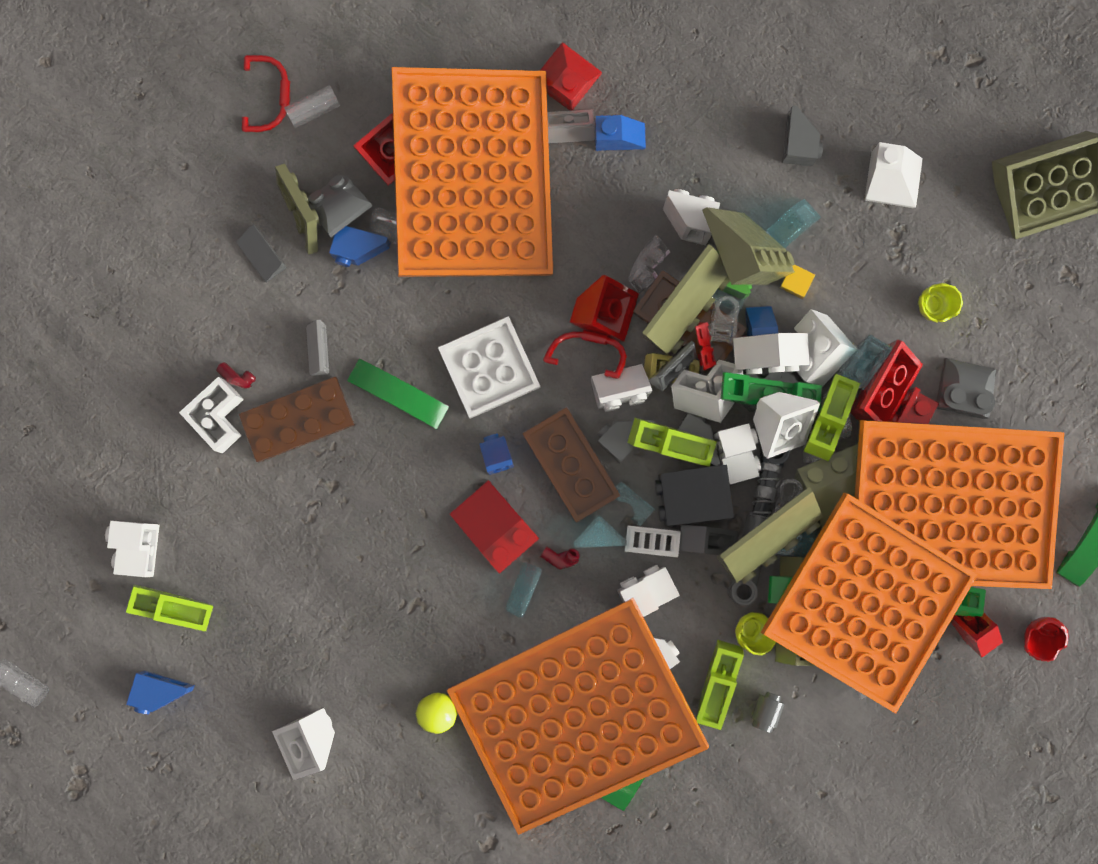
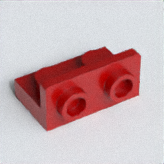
[891,387,939,424]

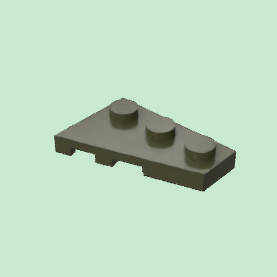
[275,164,320,255]

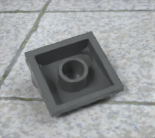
[308,175,372,237]
[936,358,996,419]

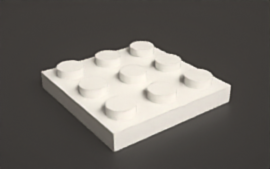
[438,316,540,419]

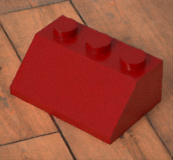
[850,340,923,422]

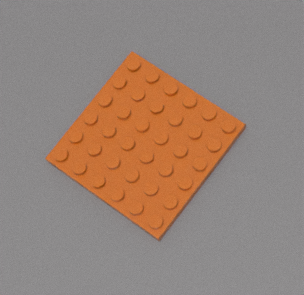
[761,493,978,713]

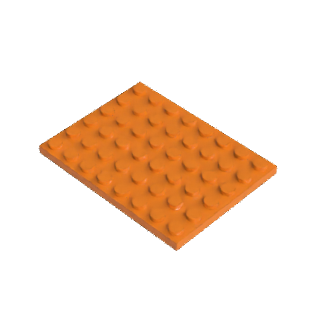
[391,67,553,277]
[854,420,1064,589]
[447,598,709,835]

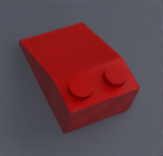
[450,480,539,574]

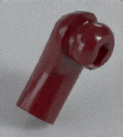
[216,362,256,389]
[540,546,580,570]

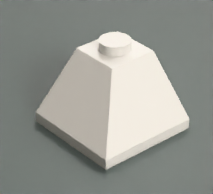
[865,142,923,208]
[753,392,820,459]
[272,708,335,780]

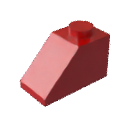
[950,612,1003,658]

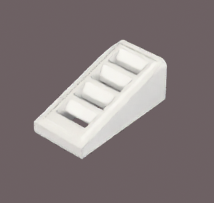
[625,526,681,557]

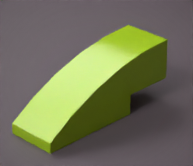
[804,374,860,461]
[627,418,717,467]
[126,584,213,631]
[696,640,744,730]

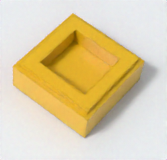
[780,265,815,299]

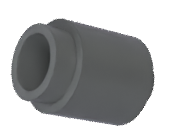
[751,691,785,733]

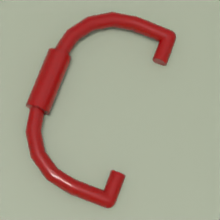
[242,55,290,132]
[543,330,627,379]

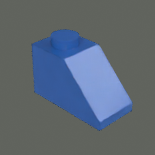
[595,115,646,151]
[329,226,391,267]
[745,306,778,337]
[479,434,514,475]
[126,671,195,714]

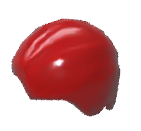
[1024,617,1069,662]

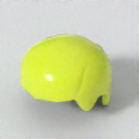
[918,283,963,323]
[735,612,776,655]
[415,693,458,734]

